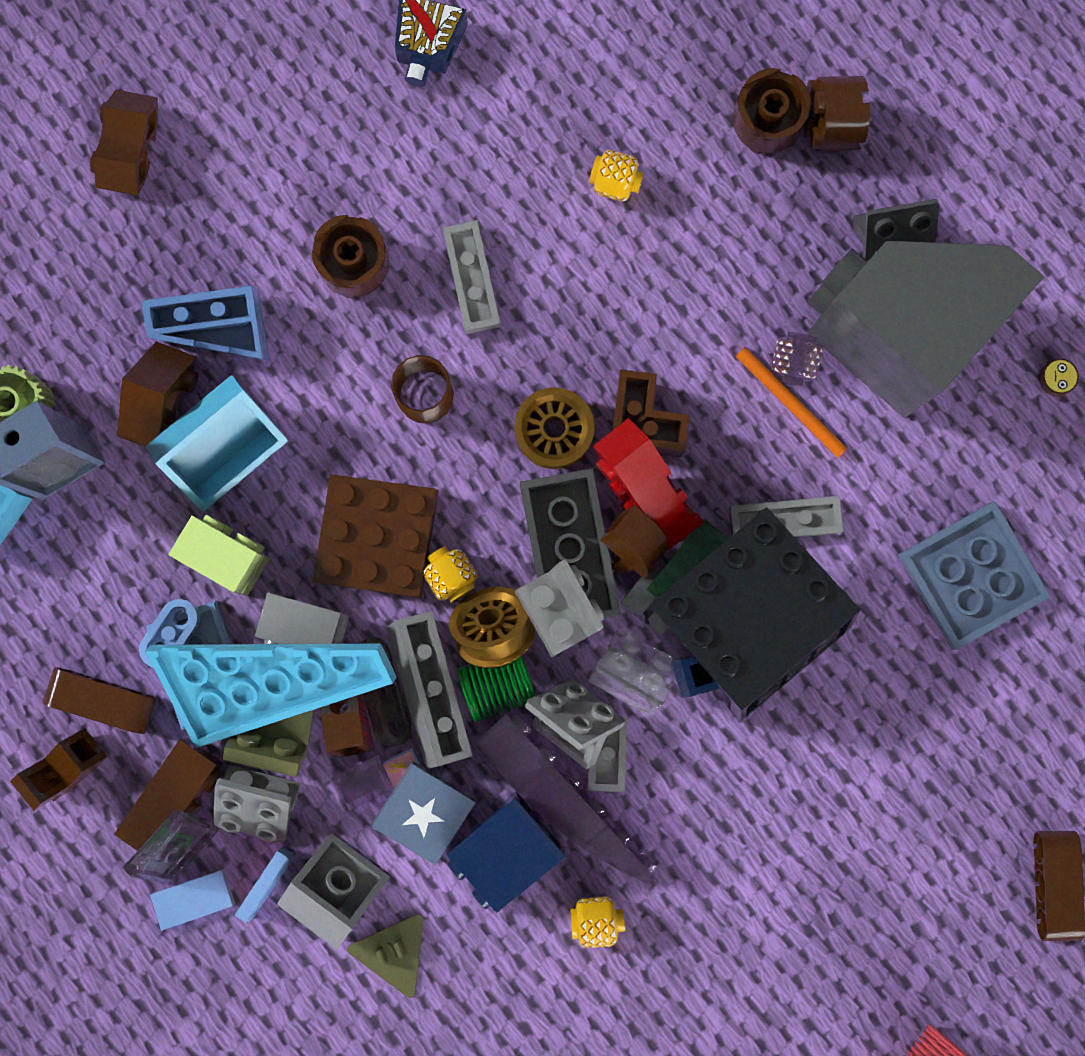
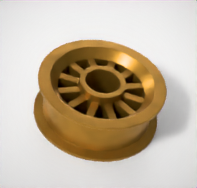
[514,387,595,469]
[449,587,536,668]

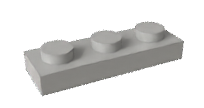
[442,220,501,334]
[729,496,844,538]

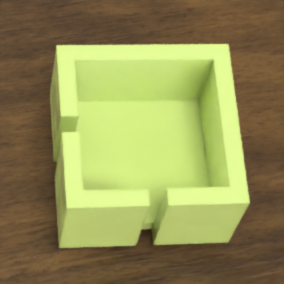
[168,515,270,596]

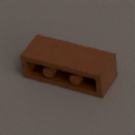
[114,738,223,855]

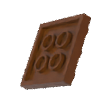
[312,474,439,598]

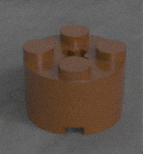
[733,68,811,154]
[804,76,870,151]
[312,215,389,298]

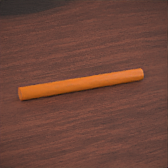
[735,346,848,458]

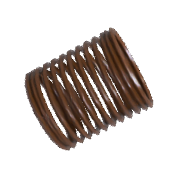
[391,355,454,423]

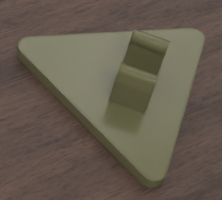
[347,914,423,998]

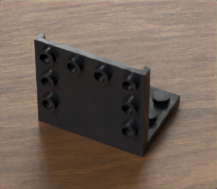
[650,507,861,723]

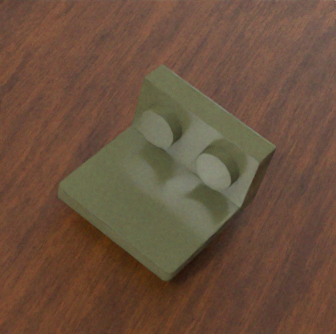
[223,709,315,777]

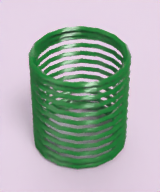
[457,656,536,723]

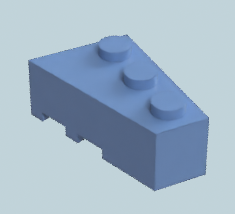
[141,286,269,361]

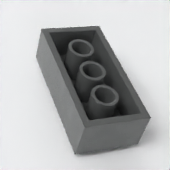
[520,468,621,619]

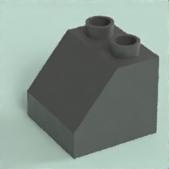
[807,241,1045,418]

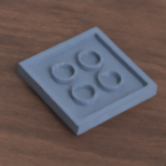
[897,501,1051,650]

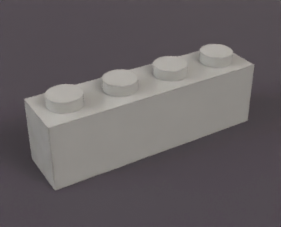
[386,611,473,769]

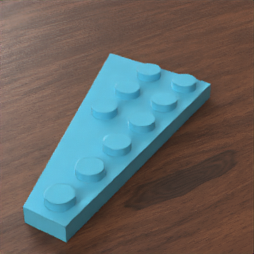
[145,644,397,748]

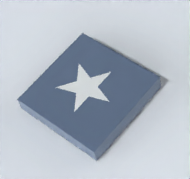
[372,761,476,865]

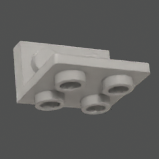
[515,560,604,658]

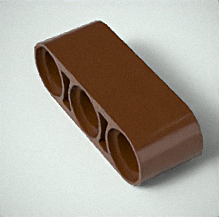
[42,667,157,734]
[1033,831,1085,941]

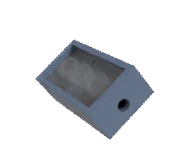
[0,401,106,500]

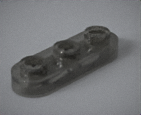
[357,637,412,747]

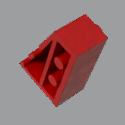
[593,418,704,550]

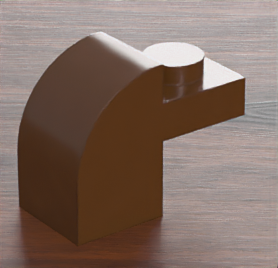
[600,505,669,579]
[10,728,108,811]

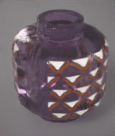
[772,331,823,386]

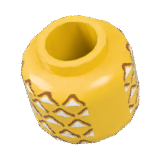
[589,150,644,202]
[423,546,478,604]
[570,896,625,948]

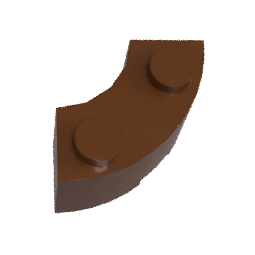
[90,90,158,196]

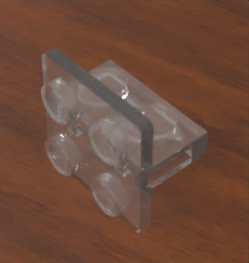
[588,628,675,717]

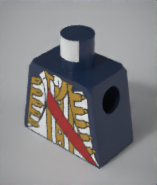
[395,0,468,87]

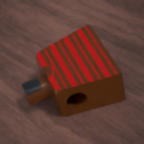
[320,693,374,758]

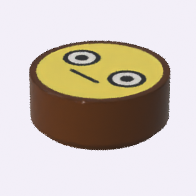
[1039,358,1079,396]

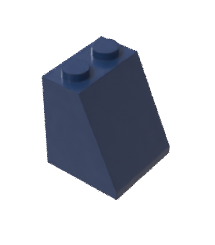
[447,792,566,913]

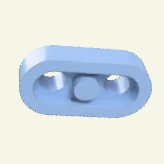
[139,599,201,667]

